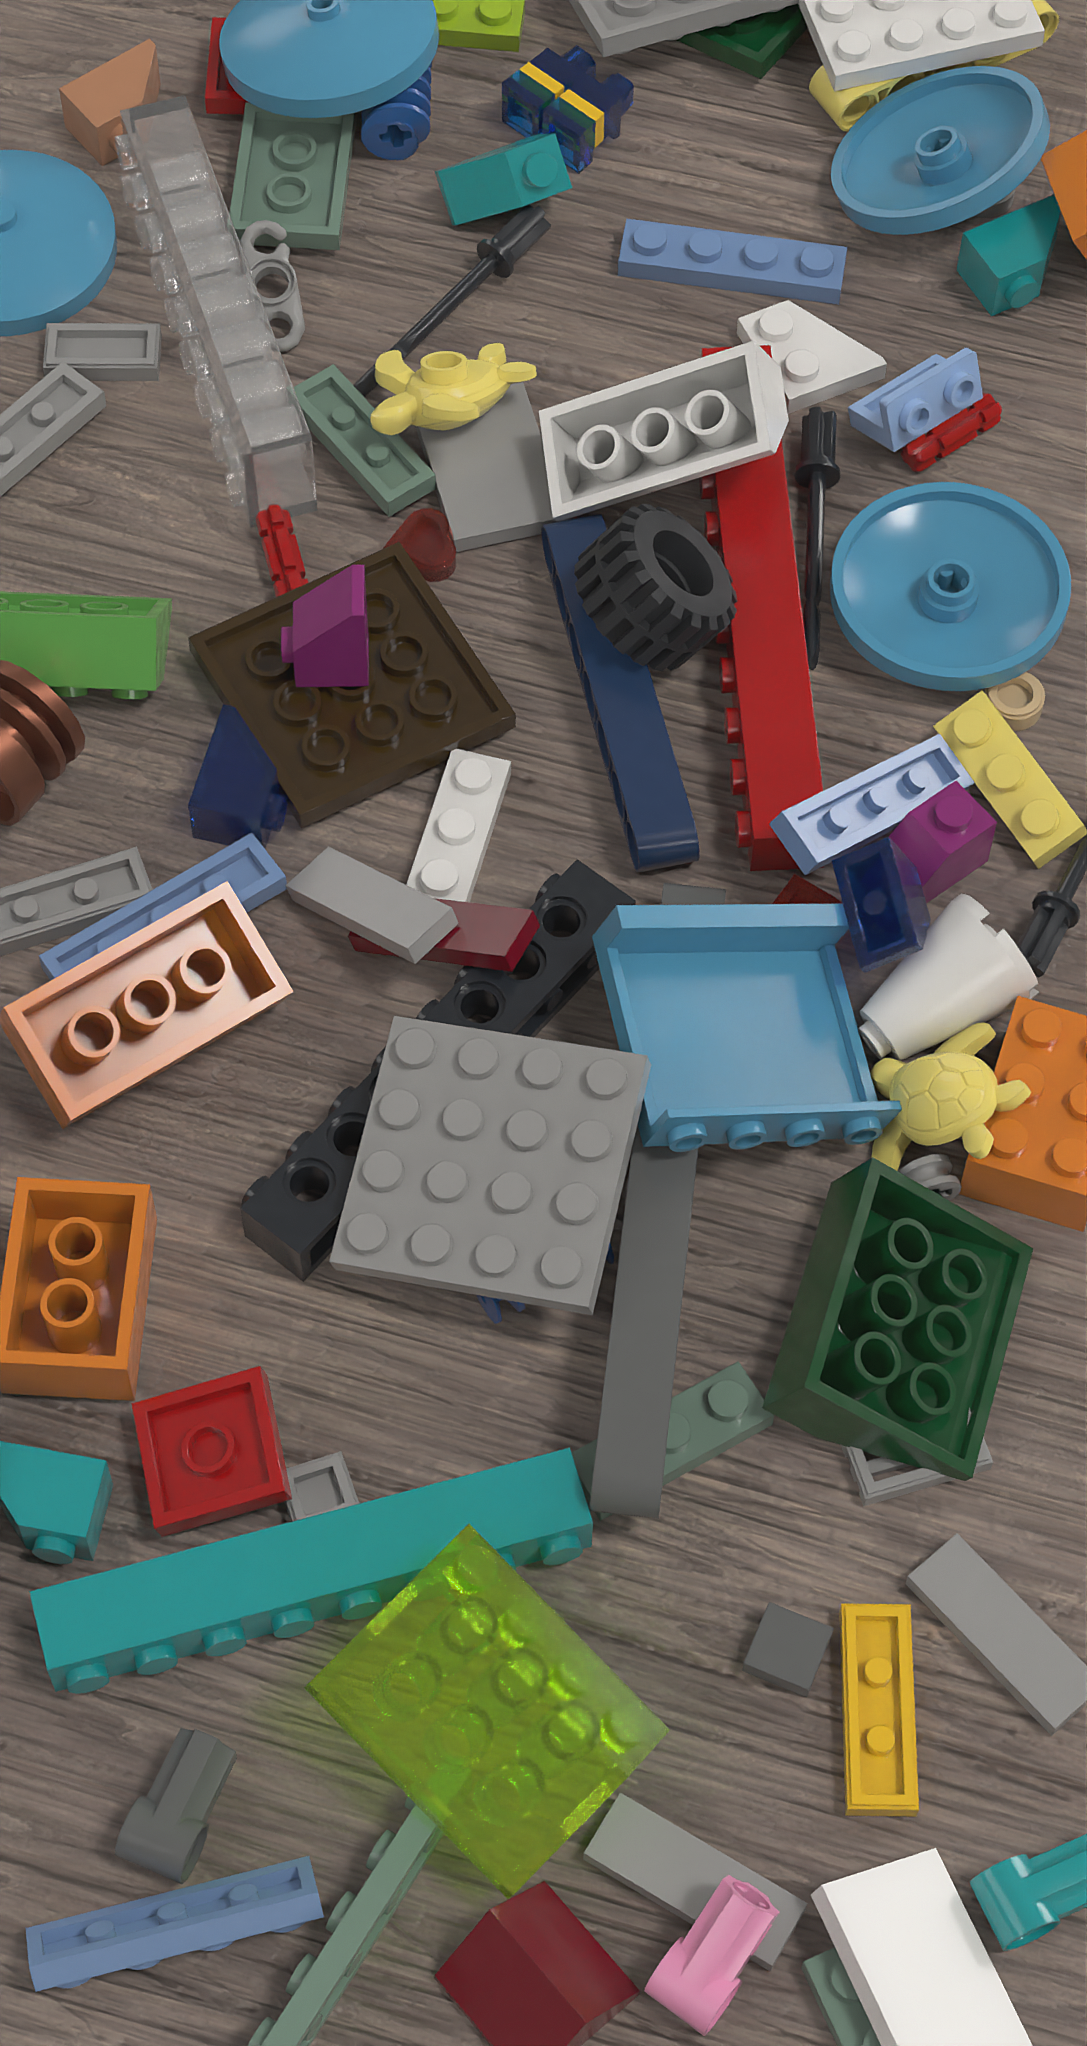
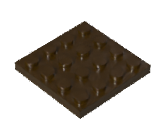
[188,542,516,829]

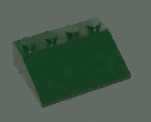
[762,1157,1034,1481]

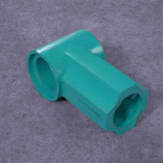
[969,1834,1087,1951]

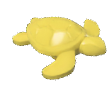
[370,343,537,435]
[870,1022,1031,1171]

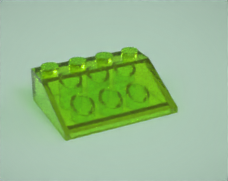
[304,1524,670,1899]

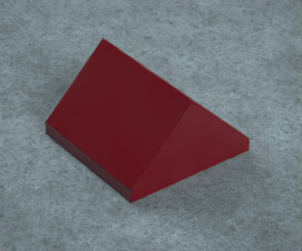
[434,1881,640,2046]

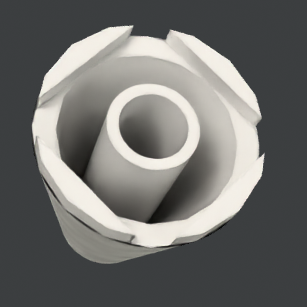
[858,893,1039,1061]

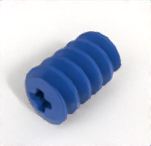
[361,62,432,160]

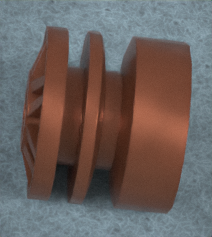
[0,660,85,826]

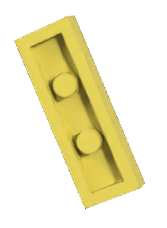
[933,690,1087,869]

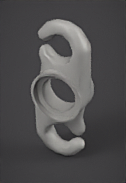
[239,220,305,352]

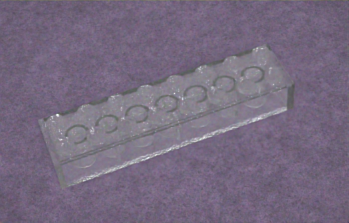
[114,95,318,528]

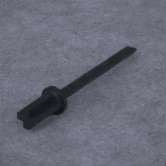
[353,204,551,398]
[794,406,841,670]
[1017,835,1087,978]

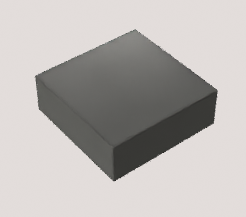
[742,1602,834,1698]

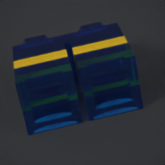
[502,45,634,174]

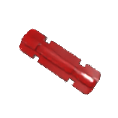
[901,393,1002,472]
[255,504,309,597]

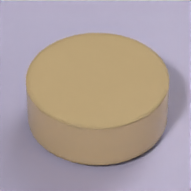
[984,672,1045,731]

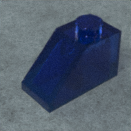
[188,704,287,848]
[831,837,931,973]

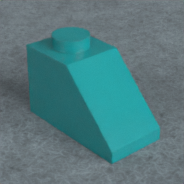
[435,133,572,225]
[956,194,1062,316]
[0,1441,113,1564]

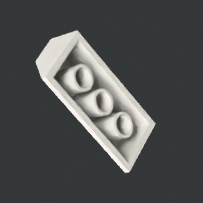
[539,341,789,522]

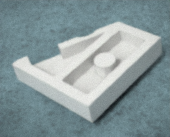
[736,300,887,414]

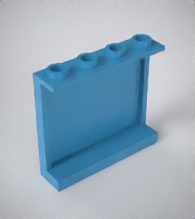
[592,904,902,1152]

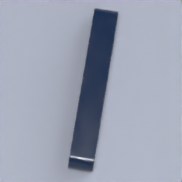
[541,514,700,873]

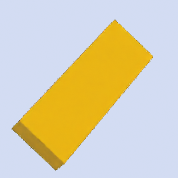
[839,1603,919,1817]

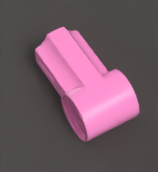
[644,1875,780,2036]

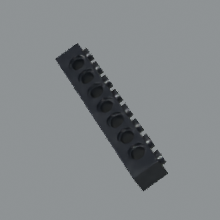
[240,859,636,1282]

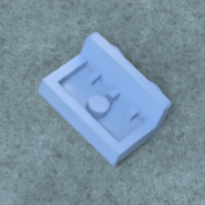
[848,348,983,452]

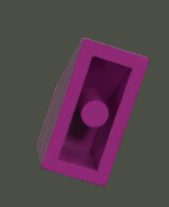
[281,565,369,687]
[854,781,997,926]

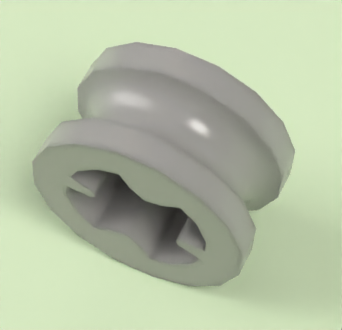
[898,1154,962,1201]

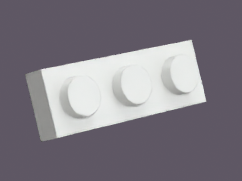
[406,749,511,902]

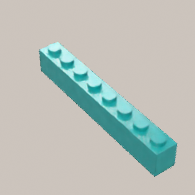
[29,1447,593,1694]

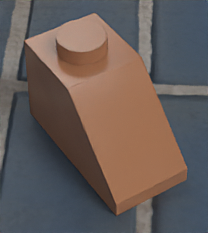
[59,38,161,166]

